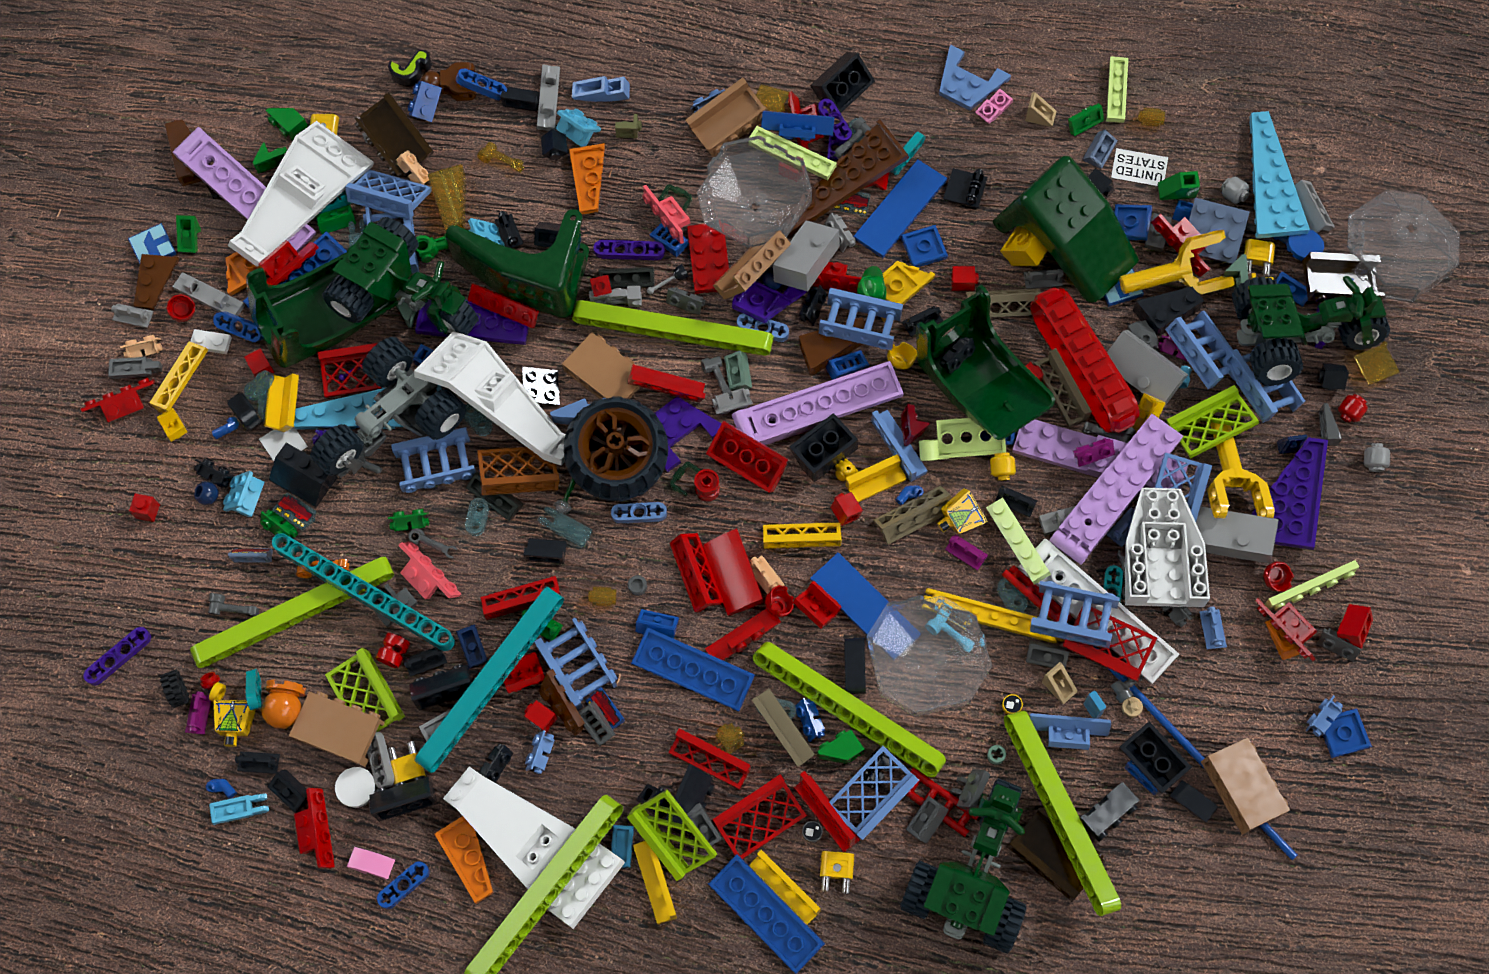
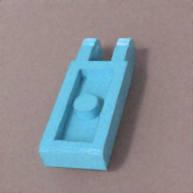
[209,794,269,825]

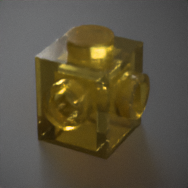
[715,723,745,754]

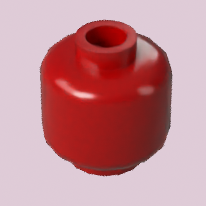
[1338,394,1368,423]

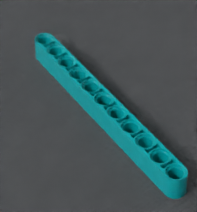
[272,533,455,651]
[415,587,564,773]

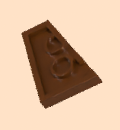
[134,254,180,310]
[539,669,585,736]

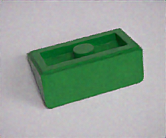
[316,205,356,234]

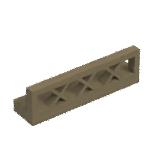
[966,288,1042,317]
[1034,349,1092,427]
[874,486,952,544]
[752,688,815,767]

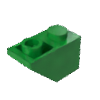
[265,108,308,141]
[1157,171,1200,200]
[817,729,865,764]

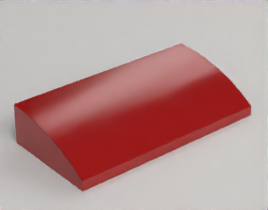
[706,421,789,493]
[703,528,765,616]

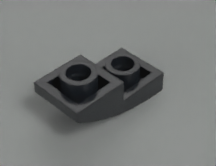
[1170,780,1218,823]

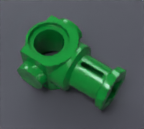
[416,235,449,263]

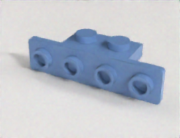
[1029,713,1111,750]

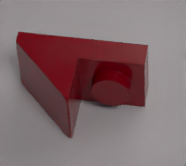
[900,404,930,446]

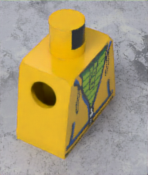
[937,488,988,534]
[214,700,256,747]

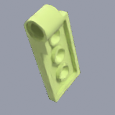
[919,417,1006,461]

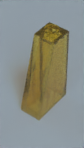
[427,164,466,231]

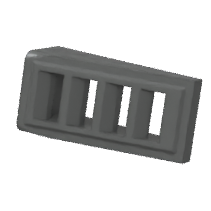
[1318,403,1342,446]
[579,701,615,747]

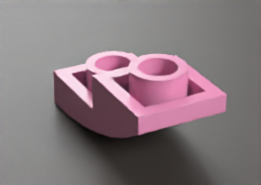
[975,89,1013,124]
[347,847,395,880]

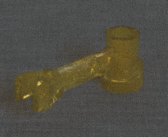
[477,142,525,172]

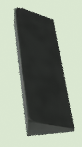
[598,267,655,288]
[466,472,524,521]

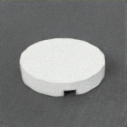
[335,767,376,808]

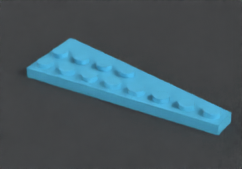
[1249,111,1310,239]
[294,385,442,429]

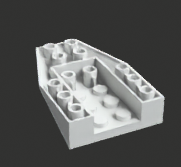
[1125,488,1210,607]

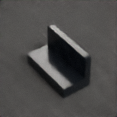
[500,87,540,112]
[534,222,561,247]
[524,538,567,564]

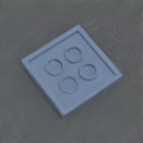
[1189,198,1250,265]

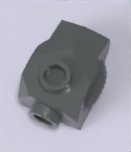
[1127,320,1159,351]

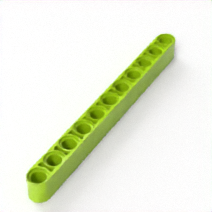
[572,300,774,356]
[190,557,394,668]
[753,642,946,777]
[1004,711,1121,916]
[464,795,623,974]

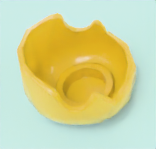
[887,342,917,369]

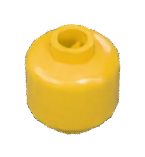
[990,453,1016,481]

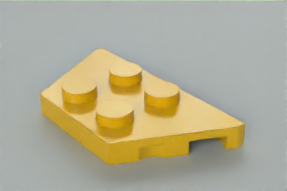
[881,261,935,322]

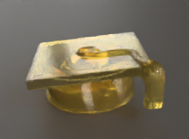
[756,84,789,112]
[1354,341,1400,385]

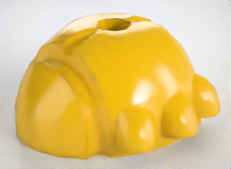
[835,458,858,481]

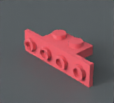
[642,185,690,244]
[398,542,461,599]

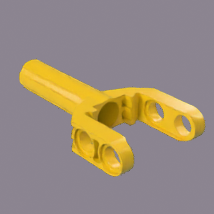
[1119,230,1235,295]
[1207,418,1275,519]

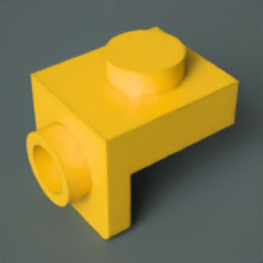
[157,408,188,442]

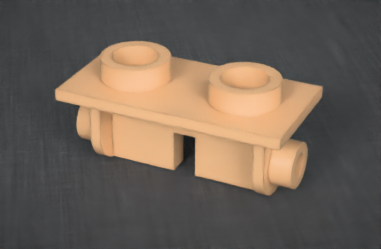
[396,150,431,185]
[120,335,163,358]
[750,556,785,594]

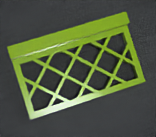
[1166,385,1259,459]
[325,648,405,732]
[627,790,717,881]

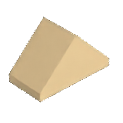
[1025,92,1056,127]
[1042,662,1078,704]

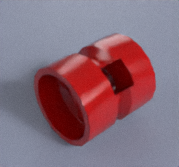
[694,469,720,502]
[375,633,410,669]

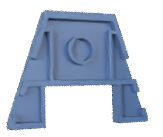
[939,45,1011,111]

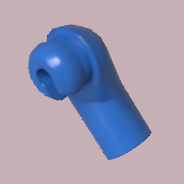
[895,485,924,505]

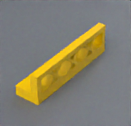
[149,341,208,413]
[763,522,842,549]
[633,841,677,925]
[749,850,821,925]

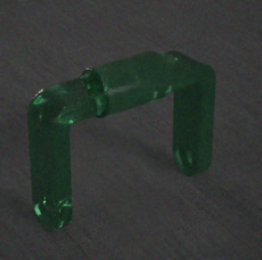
[658,184,692,212]
[670,462,701,497]

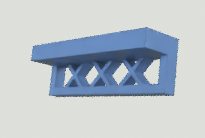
[871,410,928,482]

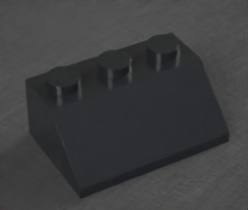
[810,52,875,113]
[789,413,858,482]
[269,442,338,508]
[409,664,473,711]
[1119,721,1192,794]
[665,764,715,838]
[369,776,438,822]

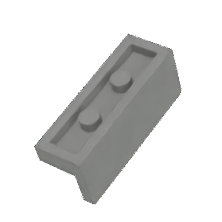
[1295,180,1335,233]

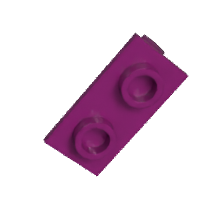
[1158,334,1188,362]
[1073,438,1115,467]
[945,534,988,571]
[185,691,211,735]

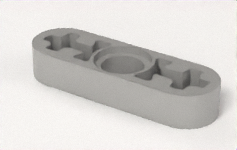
[367,732,394,788]

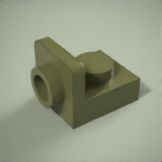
[615,114,642,138]

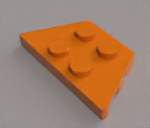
[225,252,267,296]

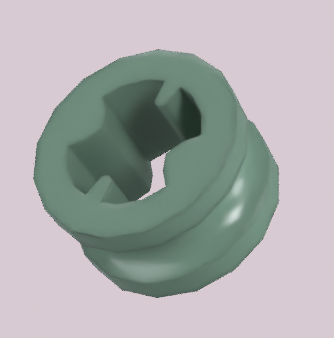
[987,745,1006,765]

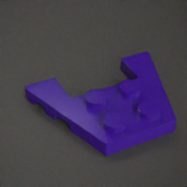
[732,281,807,323]
[655,397,722,473]

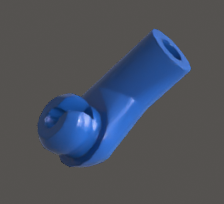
[212,417,239,439]
[206,779,237,799]

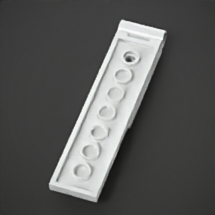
[1018,538,1179,684]

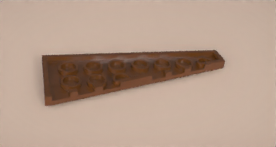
[777,119,909,238]

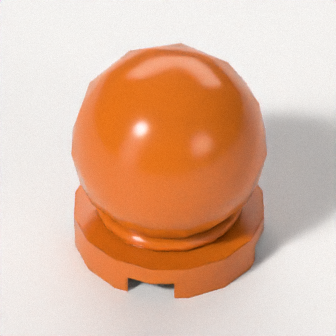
[261,680,306,729]

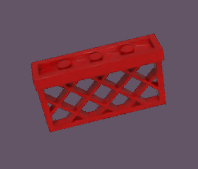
[318,343,386,398]
[1063,606,1158,682]
[794,771,860,853]
[712,774,807,859]

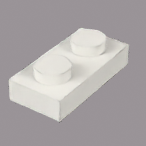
[191,329,232,354]

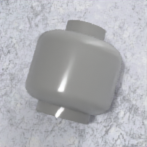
[1221,177,1249,204]
[1364,443,1390,472]

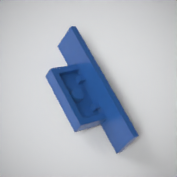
[761,111,835,141]

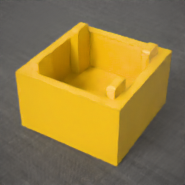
[1000,227,1048,266]

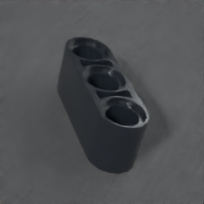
[844,638,866,694]

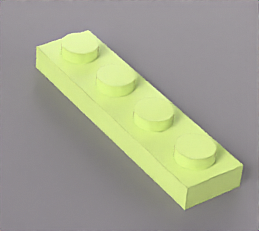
[1106,56,1128,123]

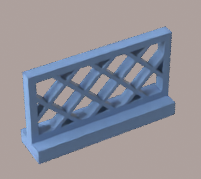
[345,169,432,219]
[1154,453,1212,522]
[829,746,919,840]

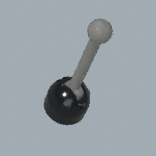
[647,264,689,295]

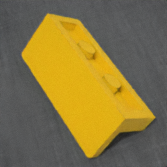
[264,373,299,432]
[845,454,906,503]

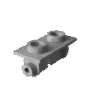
[824,213,856,252]
[111,304,153,328]
[712,388,753,414]

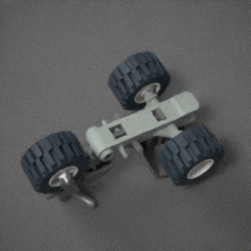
[310,337,467,478]

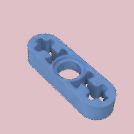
[737,314,789,342]
[611,502,667,523]

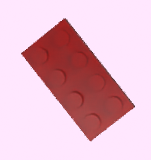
[687,222,729,294]

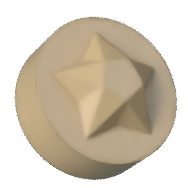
[1122,697,1143,718]

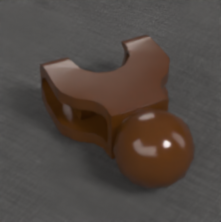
[421,62,476,101]

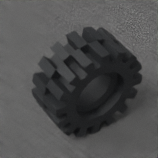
[160,669,190,708]

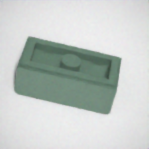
[724,351,752,391]

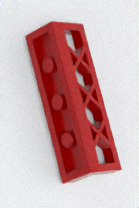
[627,364,706,403]
[669,533,724,612]
[480,576,561,620]
[668,728,751,790]

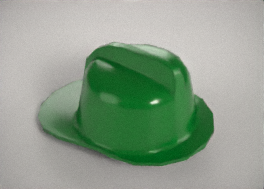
[857,266,887,300]

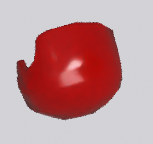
[166,294,195,322]
[1263,561,1294,592]
[765,585,794,618]

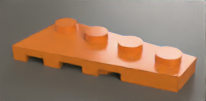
[569,143,605,215]
[435,816,494,904]

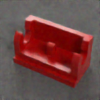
[1337,604,1373,649]

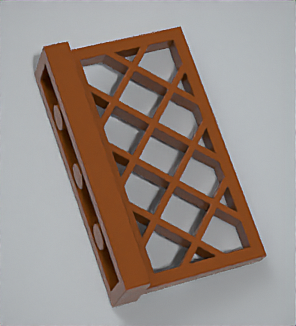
[477,447,559,495]

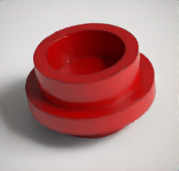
[200,672,220,689]

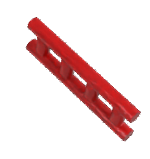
[1002,565,1073,623]
[905,767,979,837]

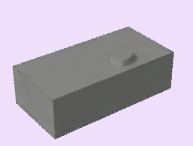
[773,221,840,291]
[1107,330,1188,405]
[1196,506,1278,564]

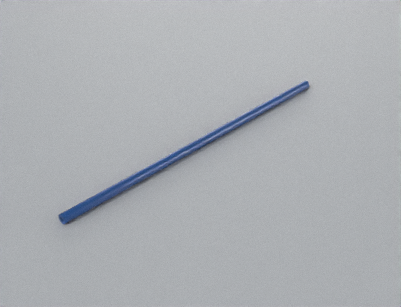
[1093,646,1298,860]

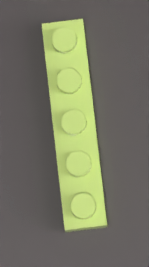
[748,126,837,180]
[986,498,1051,585]
[1264,560,1359,611]

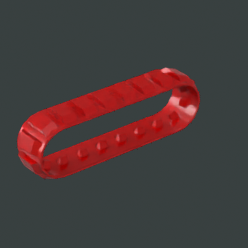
[1030,287,1140,433]

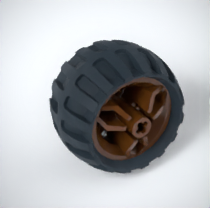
[564,396,668,501]

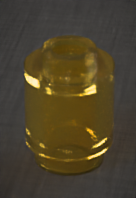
[1138,107,1165,127]
[588,587,616,607]

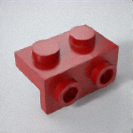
[793,581,841,629]
[504,652,545,693]

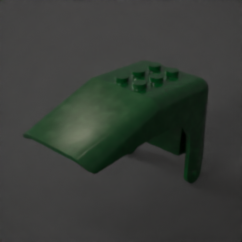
[993,156,1139,303]
[445,209,590,318]
[246,252,398,368]
[916,285,1055,440]

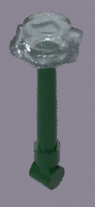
[553,478,576,514]

